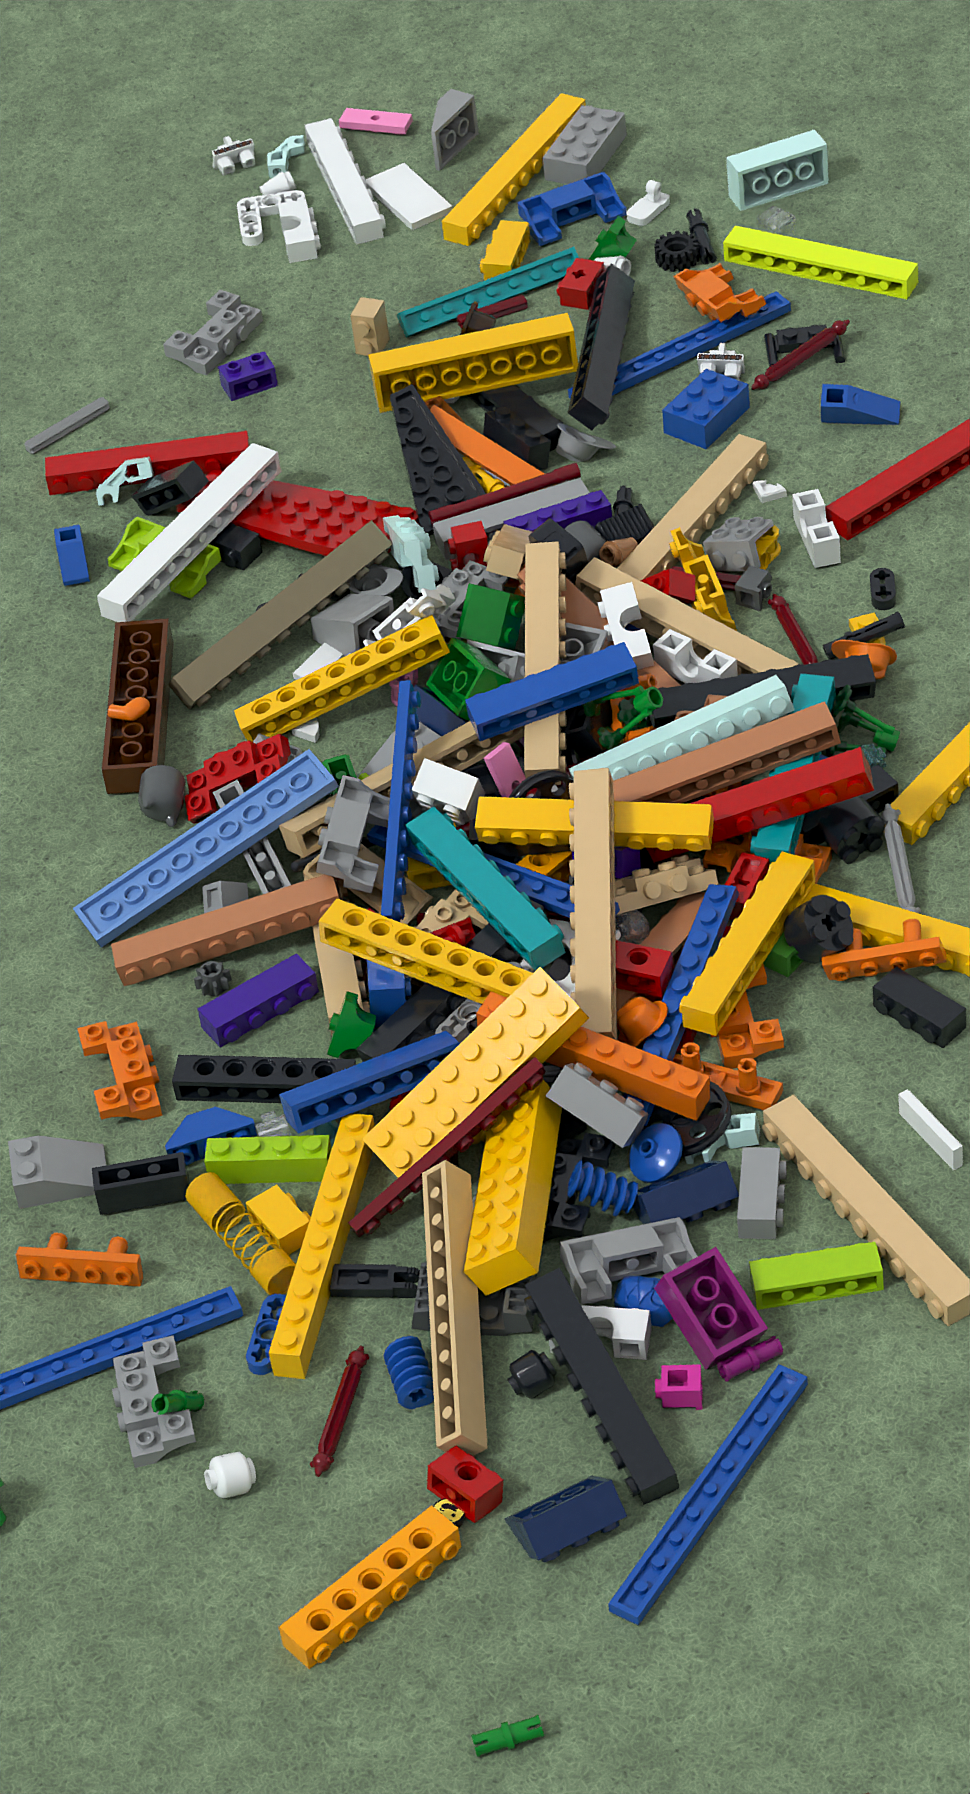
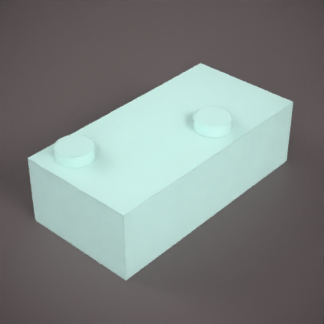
[726,130,829,211]

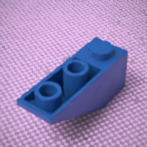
[821,384,901,425]

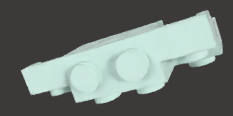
[383,515,439,593]

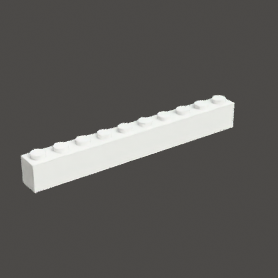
[97,443,281,622]

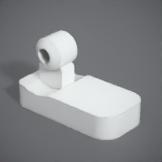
[626,180,670,226]

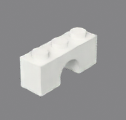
[278,199,321,263]
[792,489,841,568]
[597,582,654,670]
[653,629,738,683]
[549,1305,652,1360]

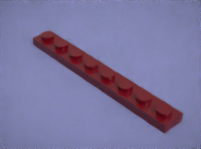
[348,1057,545,1238]

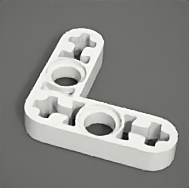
[237,190,305,246]

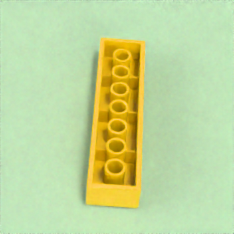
[368,313,578,413]
[362,967,589,1178]
[464,1080,562,1296]

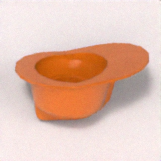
[831,640,897,679]
[617,996,668,1047]

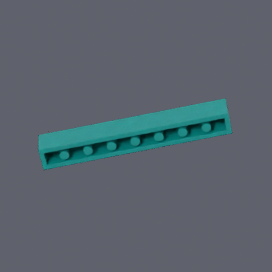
[750,674,836,864]
[405,806,566,971]

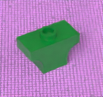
[588,216,637,260]
[327,991,376,1058]

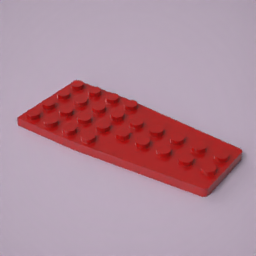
[176,470,419,564]

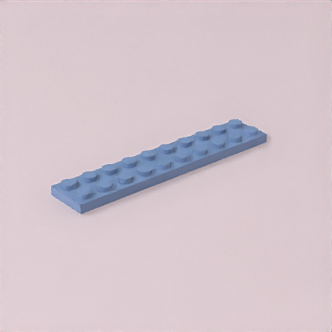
[73,749,339,948]

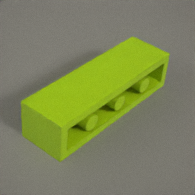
[204,1135,332,1184]
[749,1241,884,1310]

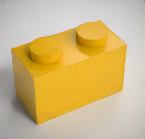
[245,1184,311,1255]

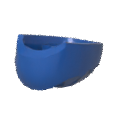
[614,1276,673,1327]

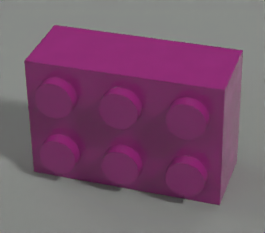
[654,1247,768,1370]

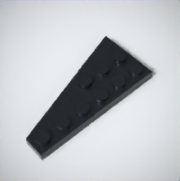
[390,384,486,536]

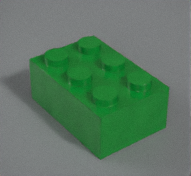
[426,637,511,721]

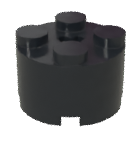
[817,796,885,864]
[784,895,853,963]

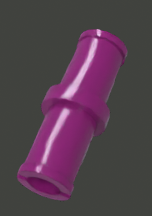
[717,1336,783,1382]

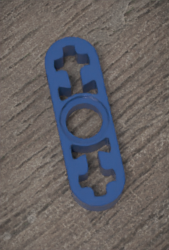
[246,1294,286,1375]

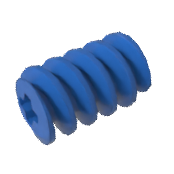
[567,1160,638,1217]
[383,1336,434,1409]

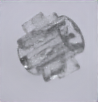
[255,1111,291,1137]

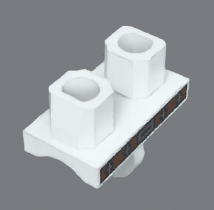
[212,136,255,175]
[697,343,745,380]

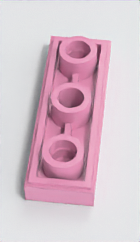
[339,108,413,134]
[484,742,526,798]

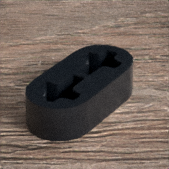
[870,568,896,610]

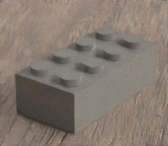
[543,105,627,184]

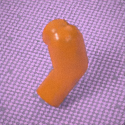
[108,697,150,721]

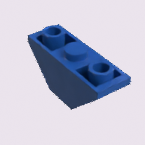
[54,525,90,586]
[165,1107,257,1166]

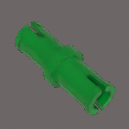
[151,1389,204,1415]
[471,1715,545,1757]

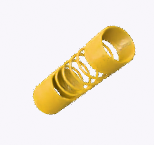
[185,1172,296,1295]

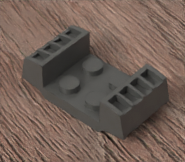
[411,1262,537,1336]

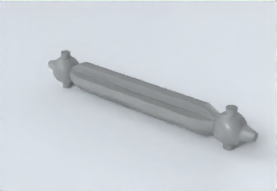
[881,804,921,913]

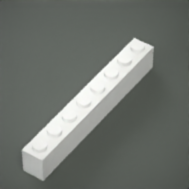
[305,118,386,244]

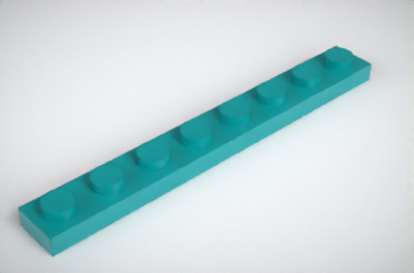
[396,247,579,338]

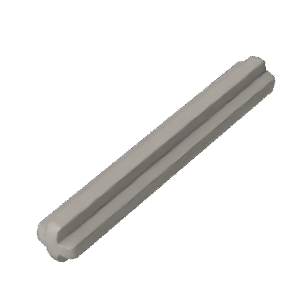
[24,397,110,454]

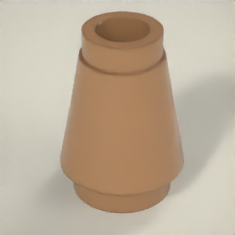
[599,537,638,567]

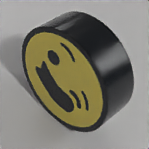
[433,1498,465,1528]

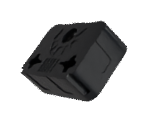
[528,518,588,585]

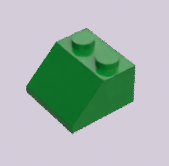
[456,583,525,650]

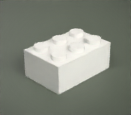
[412,758,485,825]

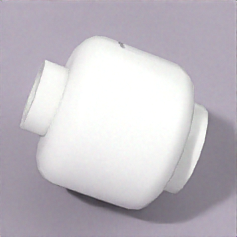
[204,1452,256,1498]

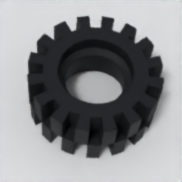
[654,231,699,272]

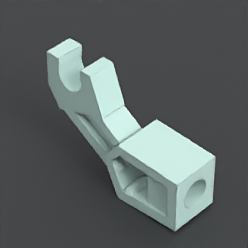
[267,135,305,178]
[96,457,154,506]
[685,1113,760,1164]

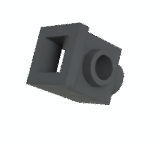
[735,566,772,611]

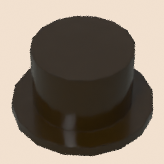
[460,301,497,335]

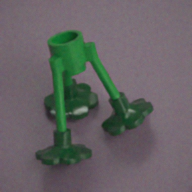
[826,685,900,757]
[581,686,663,750]

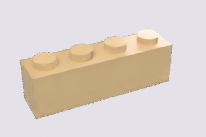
[483,524,532,579]

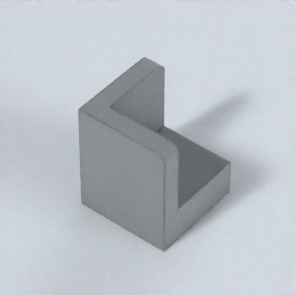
[202,881,248,913]

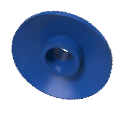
[629,1123,683,1183]

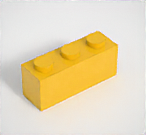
[480,220,531,280]

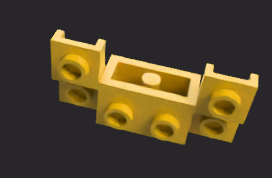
[669,527,737,631]

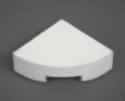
[753,480,787,503]
[292,718,320,743]

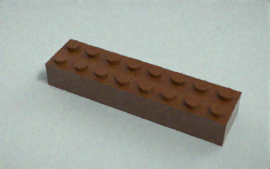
[102,618,174,794]

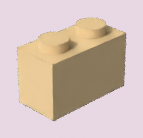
[350,297,390,356]

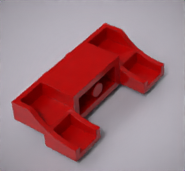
[184,734,291,824]

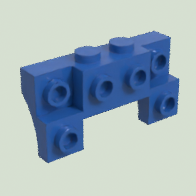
[517,172,627,246]

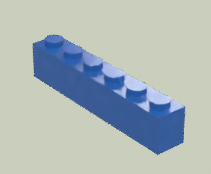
[465,642,639,741]
[279,1031,459,1134]

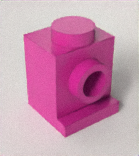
[655,1364,703,1410]

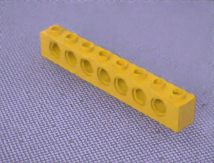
[234,615,450,742]
[319,899,533,1004]

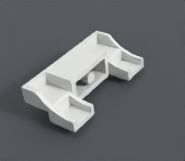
[348,584,456,655]

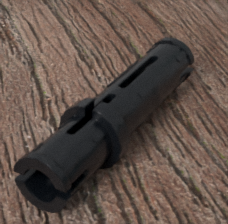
[686,208,717,265]
[822,611,905,660]

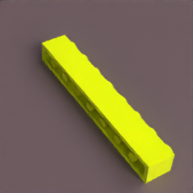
[723,226,918,299]

